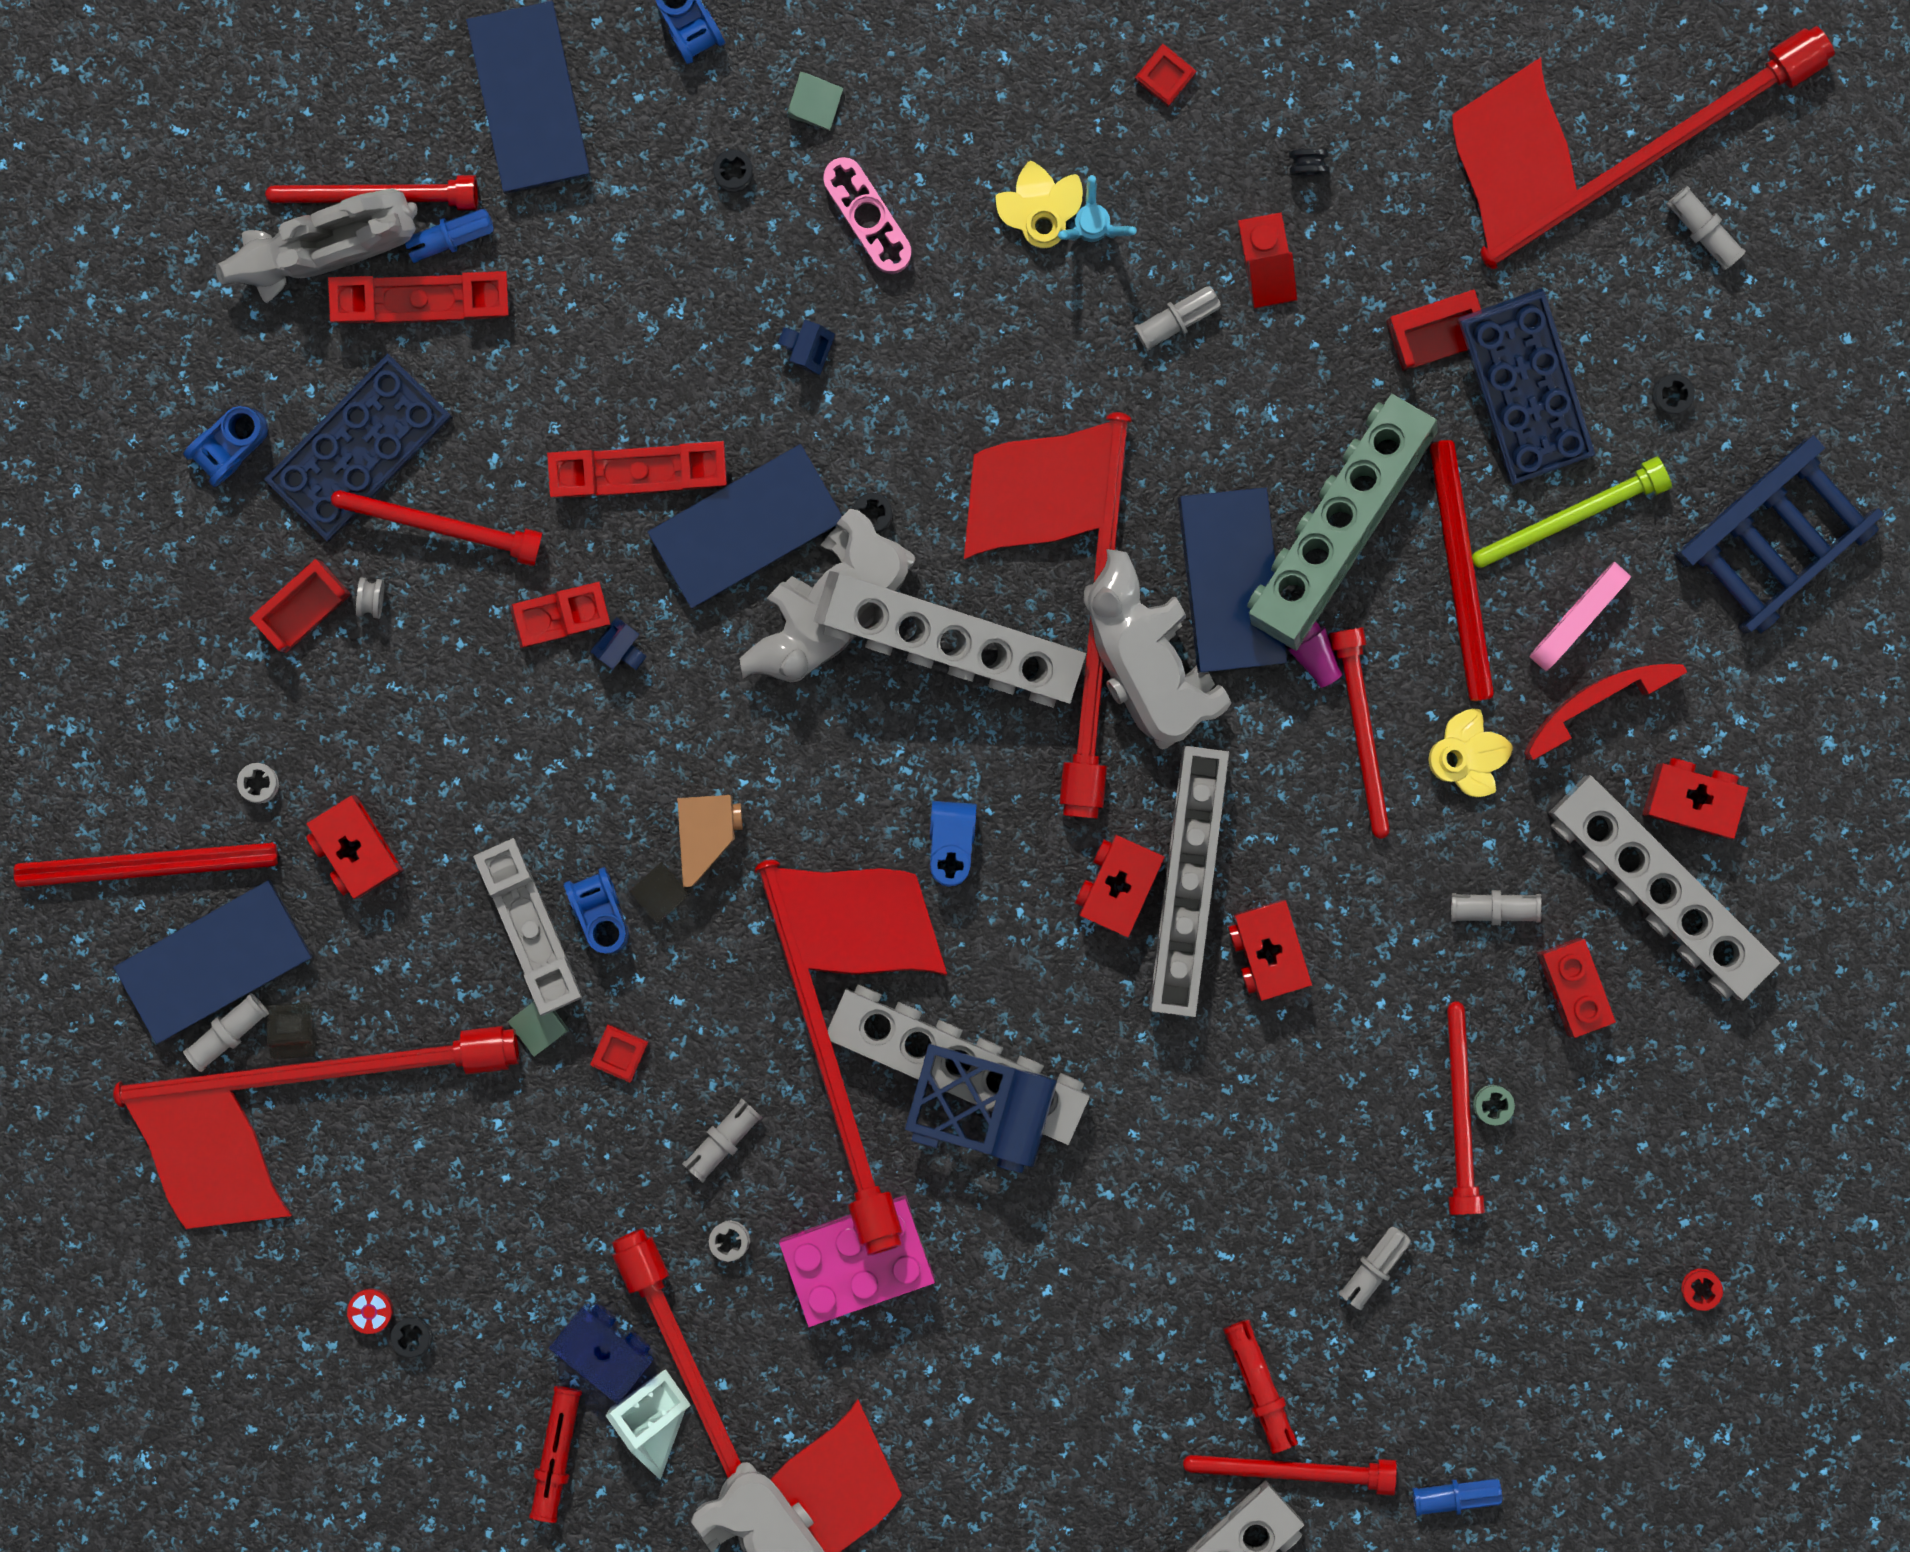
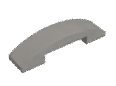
[473,838,582,1016]

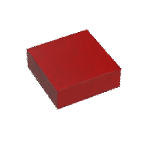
[1134,43,1197,107]
[590,1024,649,1083]

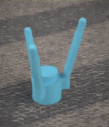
[1058,175,1137,242]

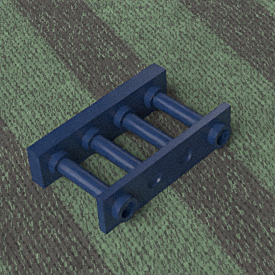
[1674,435,1884,634]

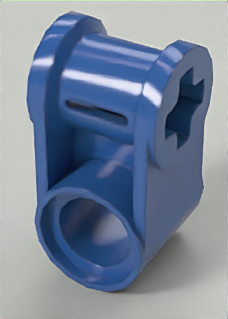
[656,0,726,65]
[183,406,268,487]
[930,801,976,887]
[564,866,629,954]

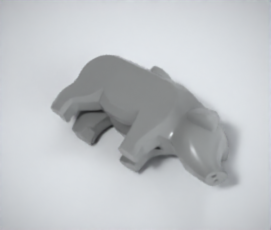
[216,188,417,303]
[739,509,915,683]
[1084,549,1231,749]
[691,1462,825,1552]

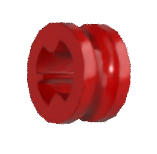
[1681,1268,1723,1311]

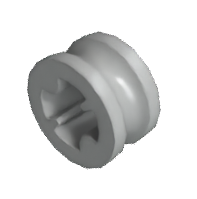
[356,577,384,619]
[237,763,279,804]
[709,1220,750,1262]

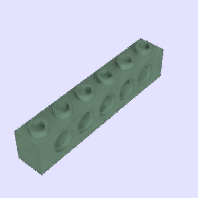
[1247,393,1438,651]

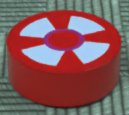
[347,1288,393,1334]

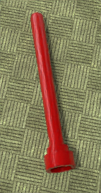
[265,175,478,211]
[331,490,543,567]
[1329,627,1390,839]
[1447,1001,1485,1215]
[1183,1455,1397,1496]

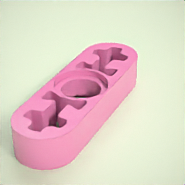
[824,157,911,274]
[1529,561,1631,672]

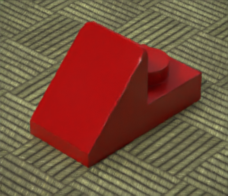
[1237,212,1297,309]

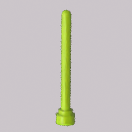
[1472,456,1672,568]

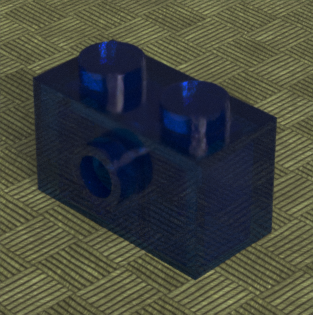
[549,1302,654,1405]

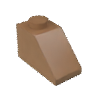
[677,795,743,887]

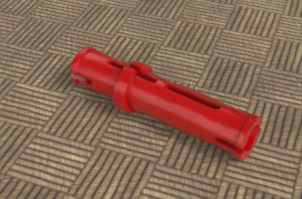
[1223,1319,1298,1454]
[529,1386,582,1523]

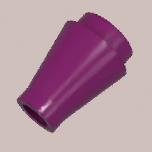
[1287,621,1343,688]

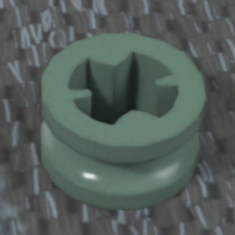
[1473,1085,1515,1126]

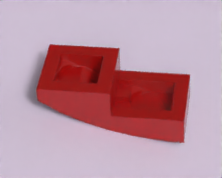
[509,582,610,649]

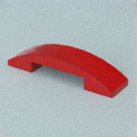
[328,271,508,323]
[547,441,727,498]
[1524,664,1687,760]

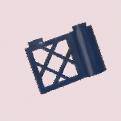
[905,1044,1057,1173]

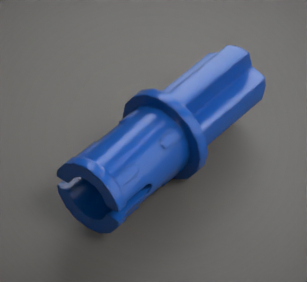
[405,209,494,263]
[1412,1479,1502,1516]

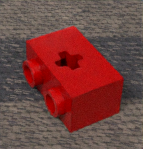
[1642,758,1749,839]
[306,795,403,899]
[1075,835,1165,937]
[1228,900,1312,1001]
[1537,938,1616,1038]

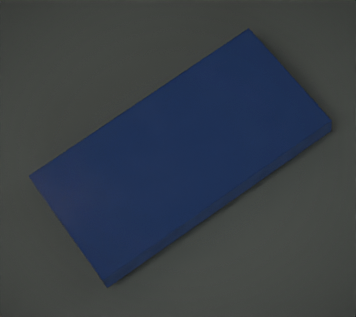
[466,0,591,194]
[1458,288,1595,485]
[264,354,452,542]
[648,444,842,609]
[1178,487,1287,673]
[113,880,313,1044]

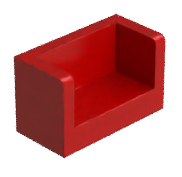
[1386,289,1481,371]
[249,559,352,653]

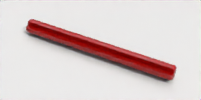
[1430,440,1494,701]
[13,843,278,887]

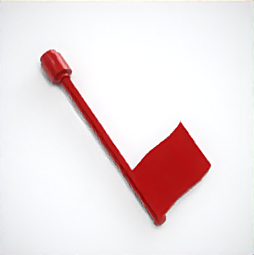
[1452,26,1835,269]
[964,412,1132,819]
[755,859,947,1256]
[113,1026,519,1229]
[611,1228,902,1552]

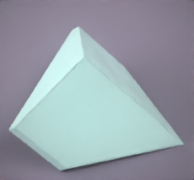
[606,1369,691,1480]

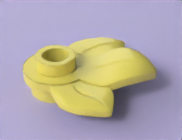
[996,161,1083,248]
[1428,709,1513,797]

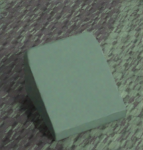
[787,72,843,131]
[507,1001,569,1057]

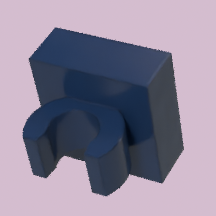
[778,320,835,375]
[590,617,647,670]

